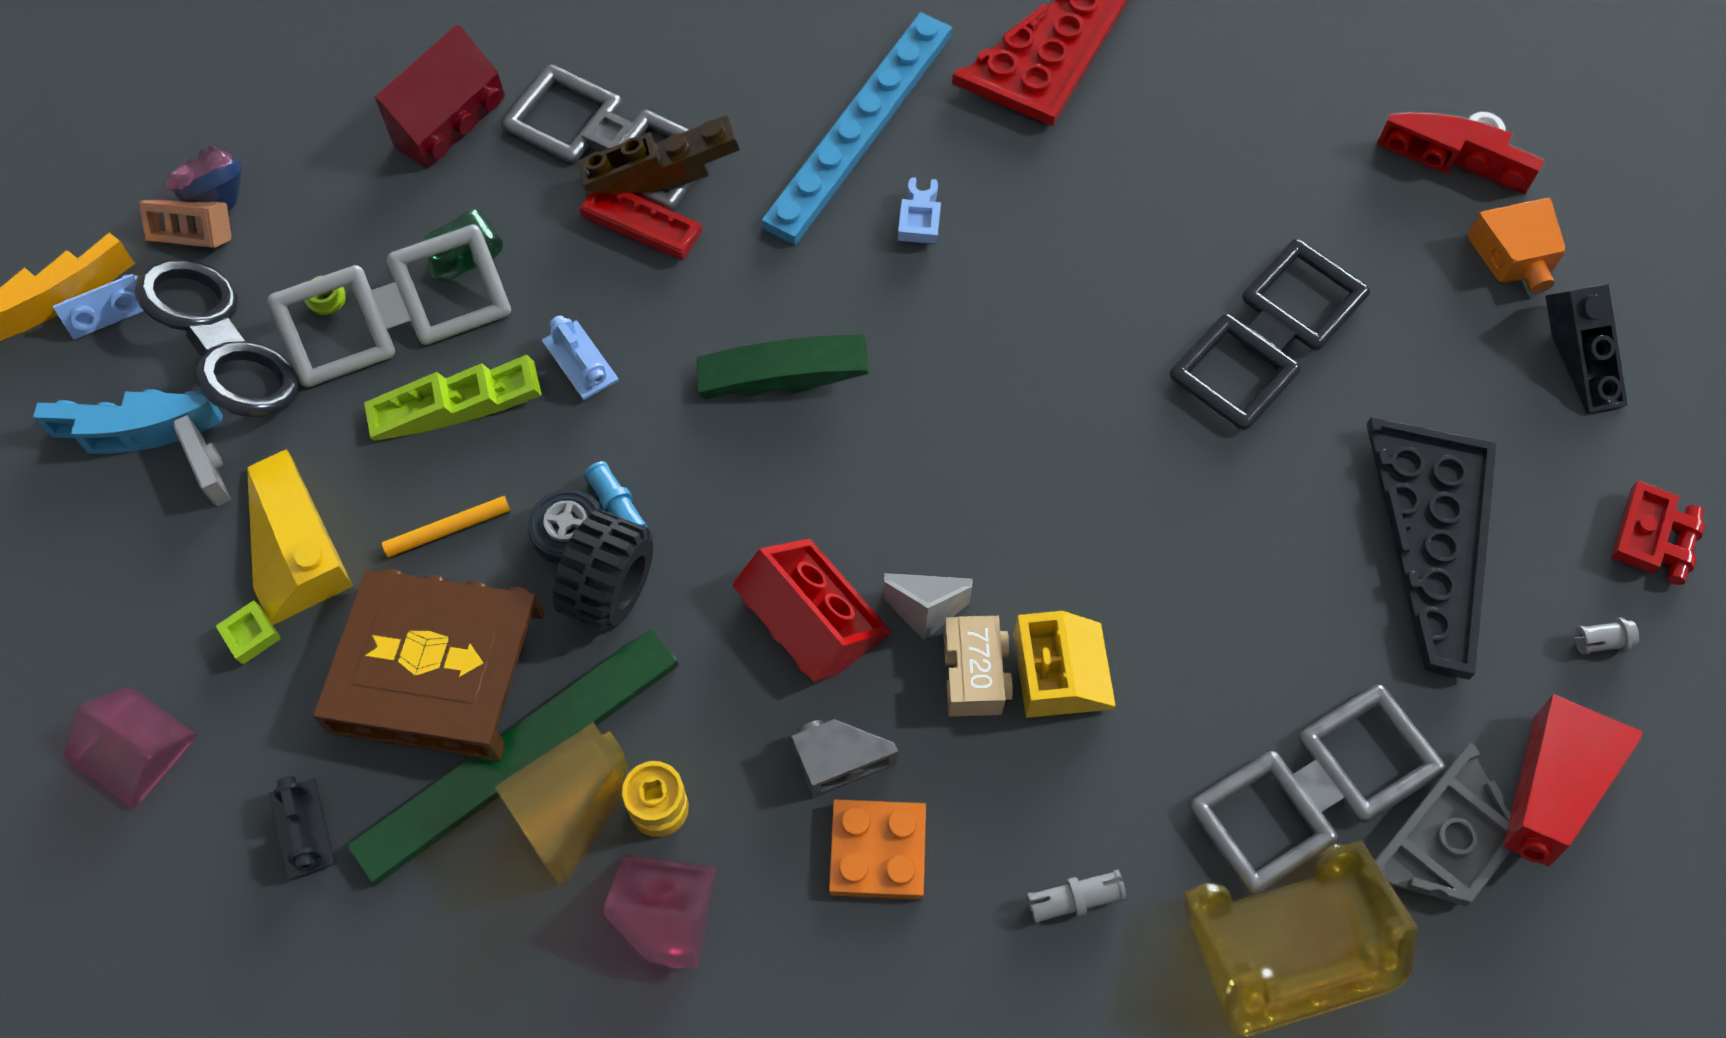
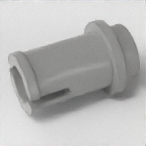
[1575,617,1639,655]

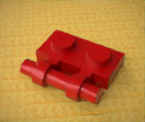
[1611,480,1705,585]

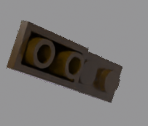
[578,115,740,194]

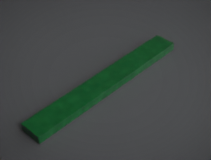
[347,628,679,886]

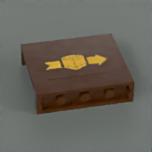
[313,568,544,761]

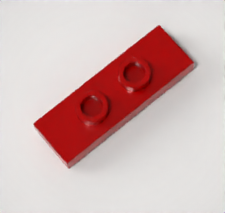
[579,192,703,261]

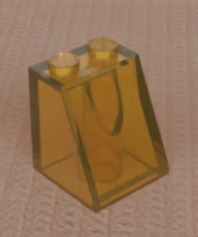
[495,723,630,886]

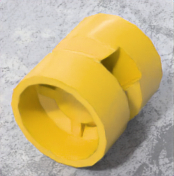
[622,761,689,837]

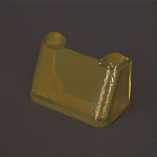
[1185,840,1418,1036]

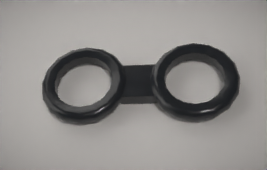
[134,260,299,417]

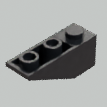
[1545,284,1628,413]

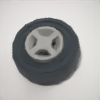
[528,489,602,565]

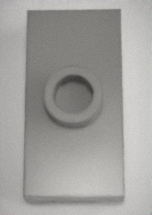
[173,415,231,507]

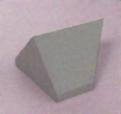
[883,573,973,641]

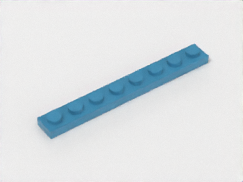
[762,12,952,246]

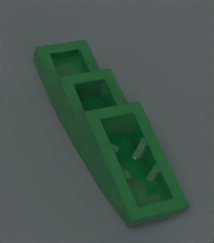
[696,334,869,400]

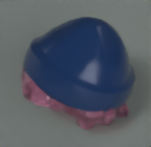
[166,145,243,210]

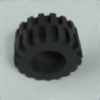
[553,509,653,632]

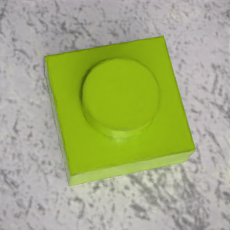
[216,600,281,665]

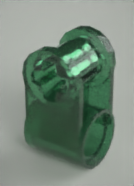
[422,210,503,281]

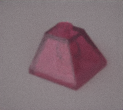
[603,855,717,969]

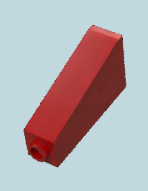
[1503,694,1642,867]

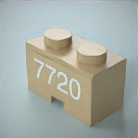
[943,616,1013,717]

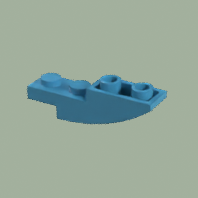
[33,389,223,454]

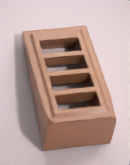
[139,200,231,248]

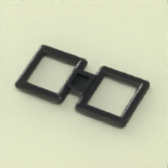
[1170,239,1370,430]

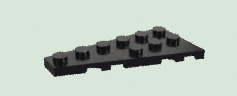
[1366,417,1497,680]

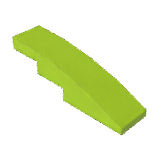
[364,354,542,441]

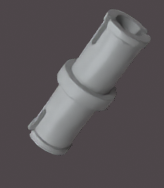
[1027,869,1127,924]

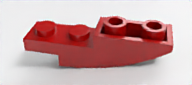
[1377,113,1545,194]

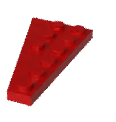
[952,0,1129,127]

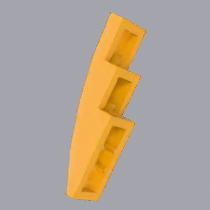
[0,233,135,341]

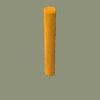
[382,495,511,558]

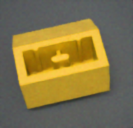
[1013,611,1116,718]

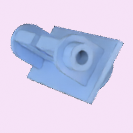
[53,274,143,340]
[542,316,619,401]

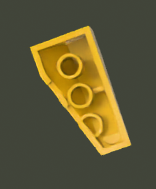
[247,449,353,625]

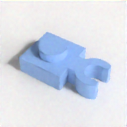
[898,177,941,244]

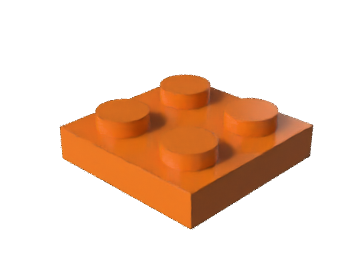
[829,799,926,900]

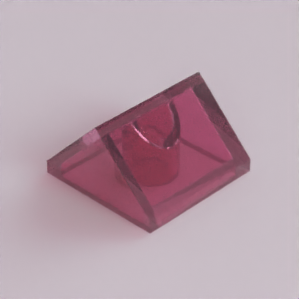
[64,686,198,809]

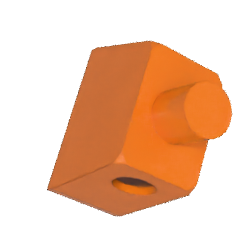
[1467,197,1565,294]

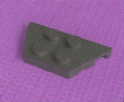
[1363,742,1511,906]

